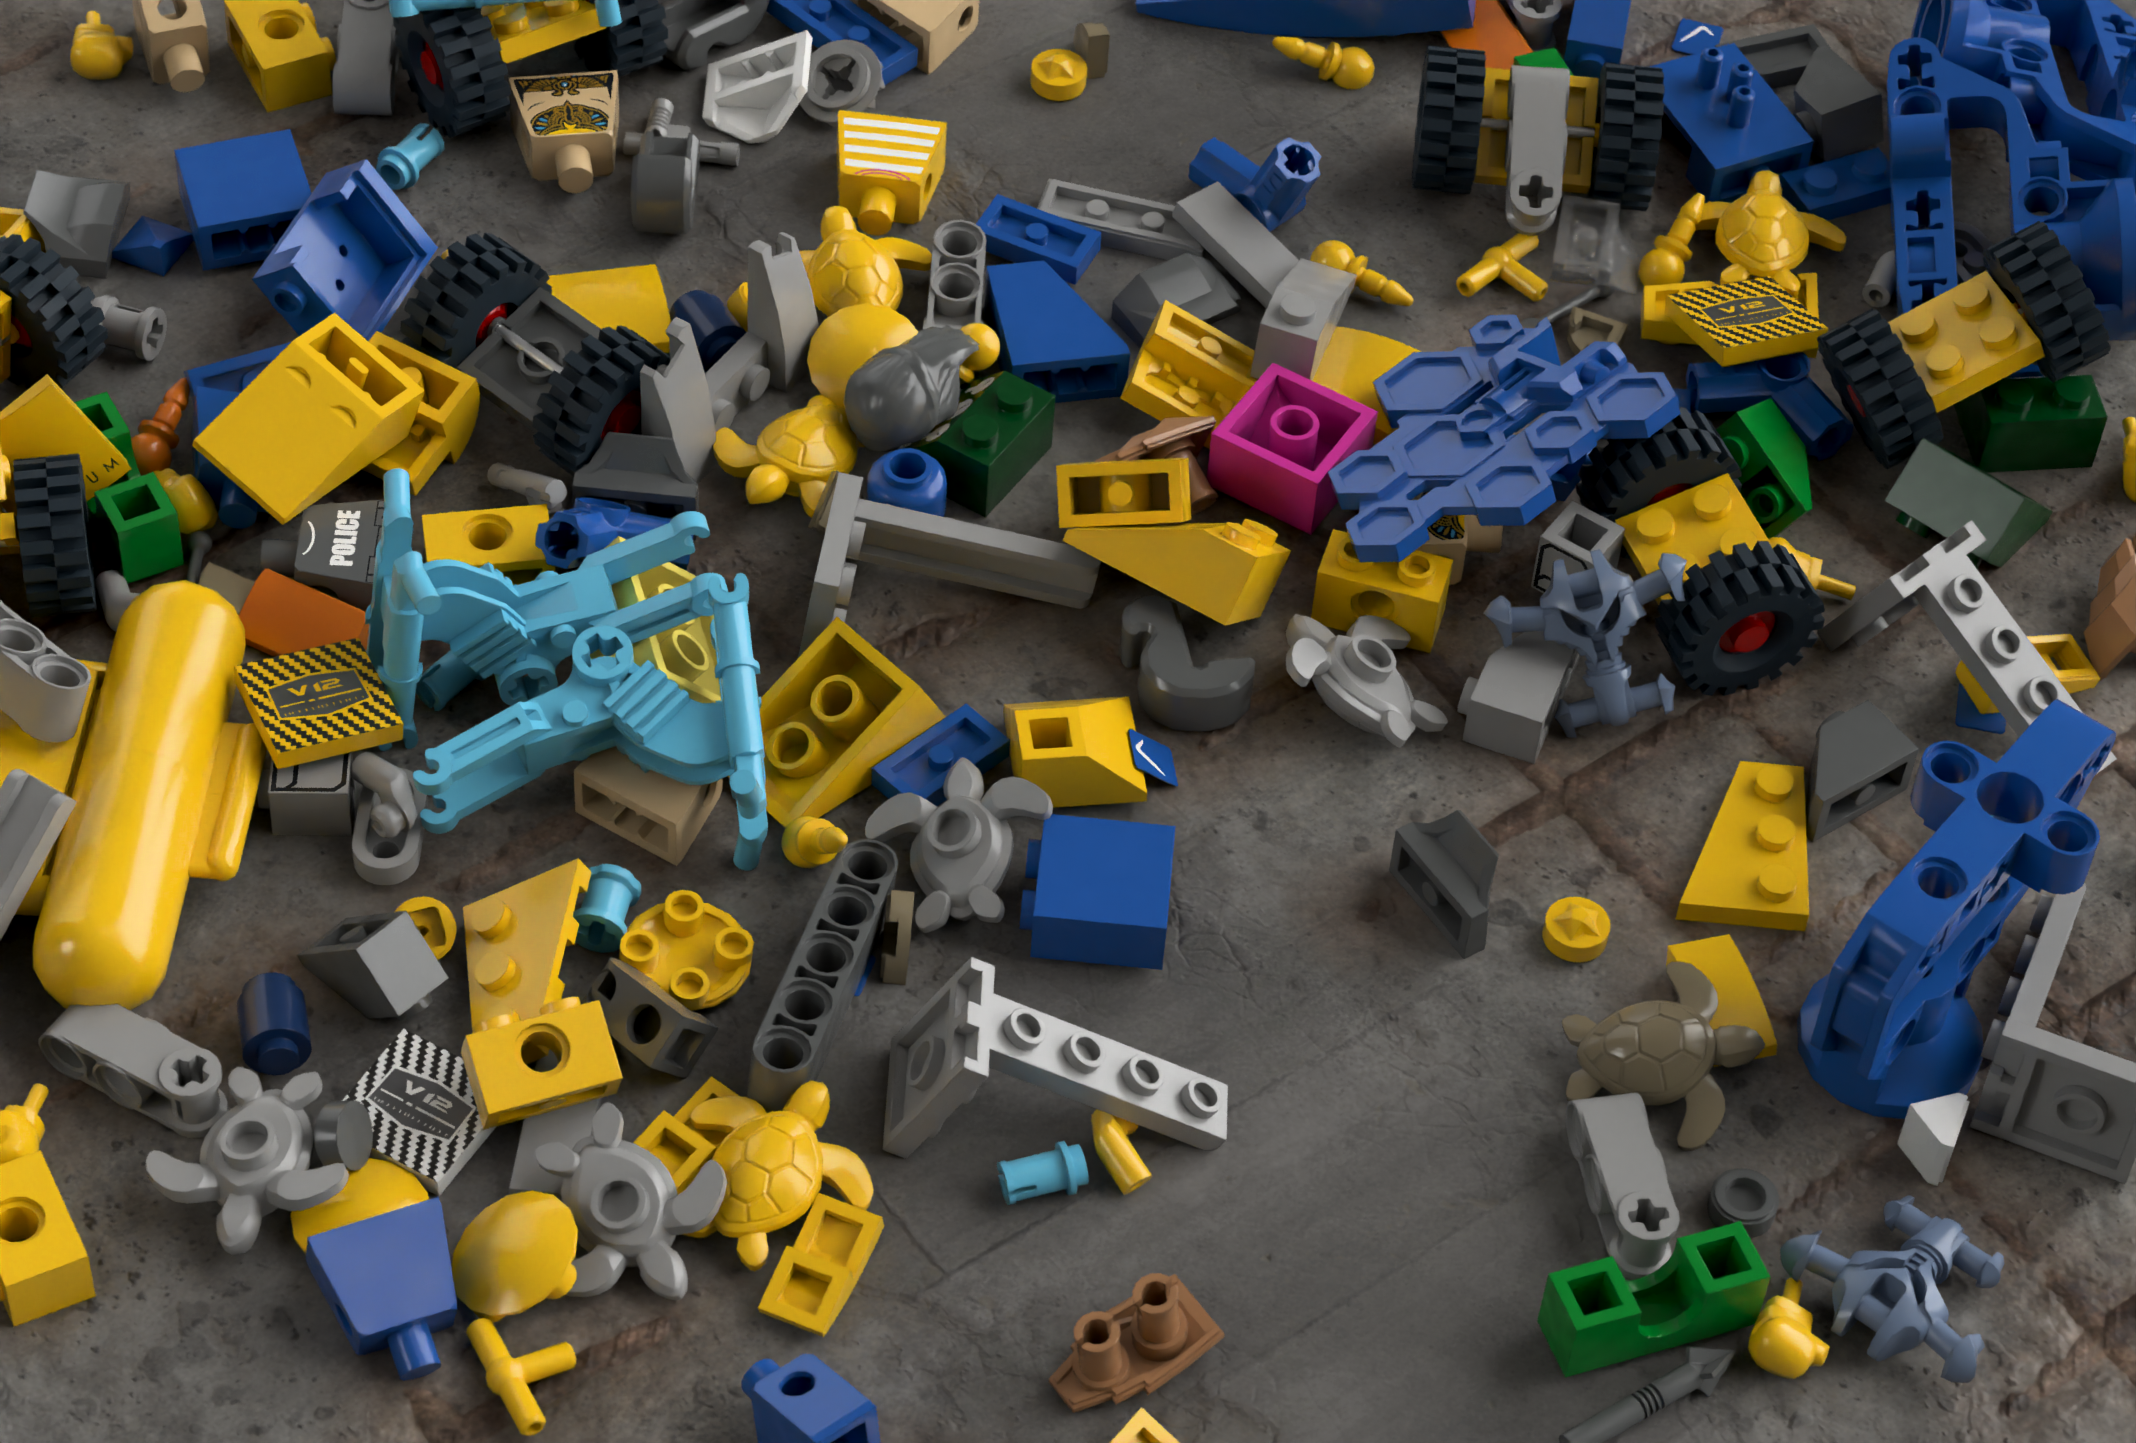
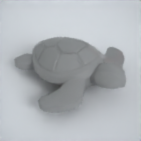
[1286,614,1448,748]
[865,757,1053,933]
[146,1067,349,1255]
[535,1102,727,1300]

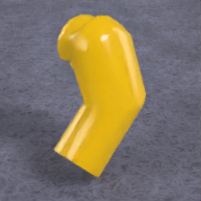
[1091,1109,1152,1195]

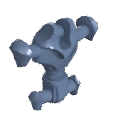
[1483,549,1687,738]
[1780,1195,2005,1383]

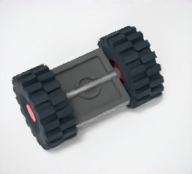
[400,233,670,477]

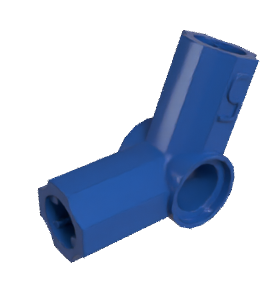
[1188,137,1322,232]
[1686,352,1854,461]
[535,497,693,571]

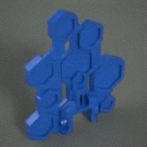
[1328,314,1681,562]

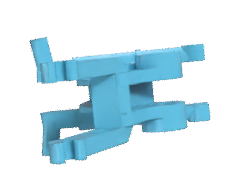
[365,468,729,751]
[413,573,768,871]

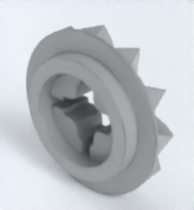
[800,40,885,128]

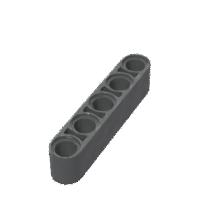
[747,839,898,1113]

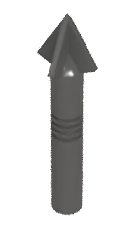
[1559,1347,1736,1443]

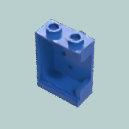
[1649,43,1814,203]
[252,159,438,341]

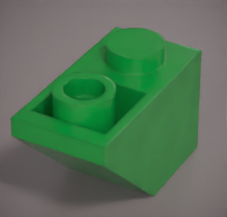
[1716,398,1812,539]

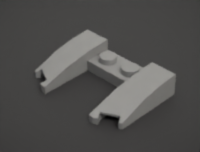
[640,232,819,484]

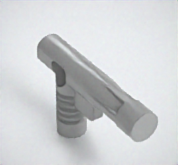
[623,98,740,166]
[487,463,567,520]

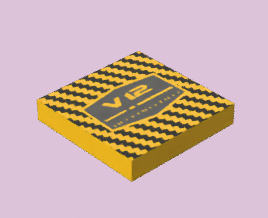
[1665,276,1828,367]
[234,638,404,770]

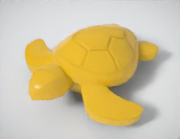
[1677,170,1847,298]
[799,206,932,317]
[713,395,865,518]
[683,1080,874,1271]

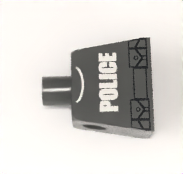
[260,500,384,612]

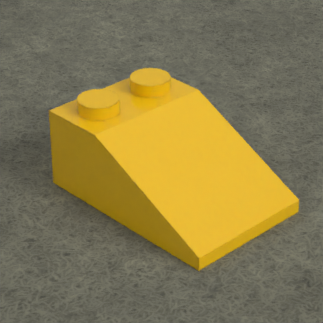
[1062,519,1291,626]
[727,617,946,828]

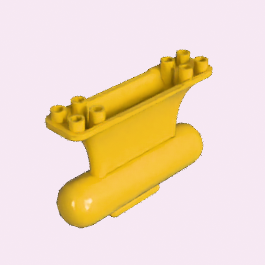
[0,580,267,1011]

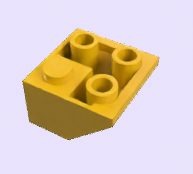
[1003,696,1147,808]

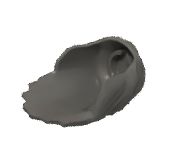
[844,325,979,452]

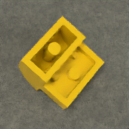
[362,331,480,496]

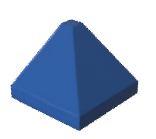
[112,215,194,276]

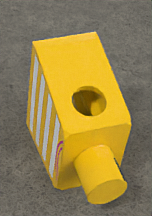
[837,110,947,236]

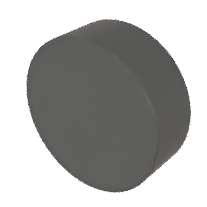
[314,1100,373,1171]
[1707,1168,1779,1238]

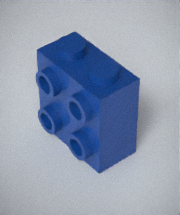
[174,129,312,271]
[1019,814,1176,970]

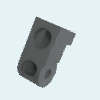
[581,957,719,1079]

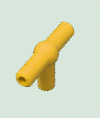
[1456,233,1548,302]
[466,1318,576,1436]

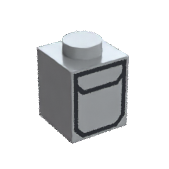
[1531,501,1625,593]
[257,752,356,836]

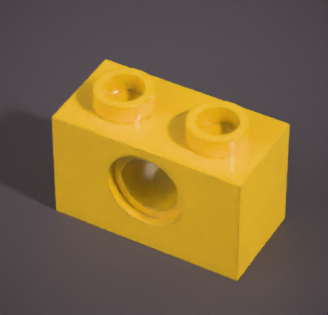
[224,0,337,113]
[1056,458,1191,528]
[422,504,555,585]
[1311,529,1453,653]
[461,997,623,1130]
[0,1150,96,1327]

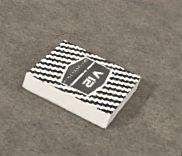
[342,1029,497,1196]

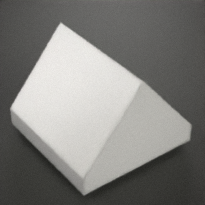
[1897,1093,1970,1186]

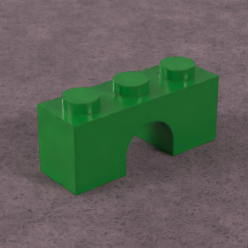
[74,392,184,584]
[1537,1221,1771,1378]

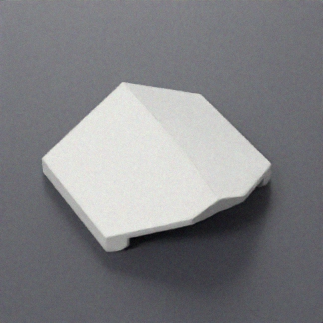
[702,30,812,144]

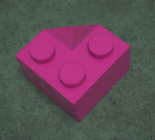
[1207,363,1378,535]

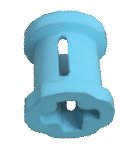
[573,864,642,953]

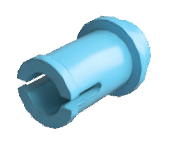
[376,123,444,190]
[416,647,484,711]
[997,1141,1089,1205]

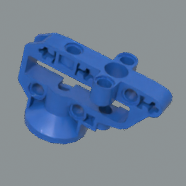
[1910,0,2136,194]
[1887,37,2136,378]
[1797,699,2117,1119]

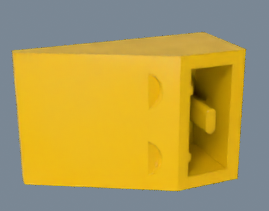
[192,312,425,525]

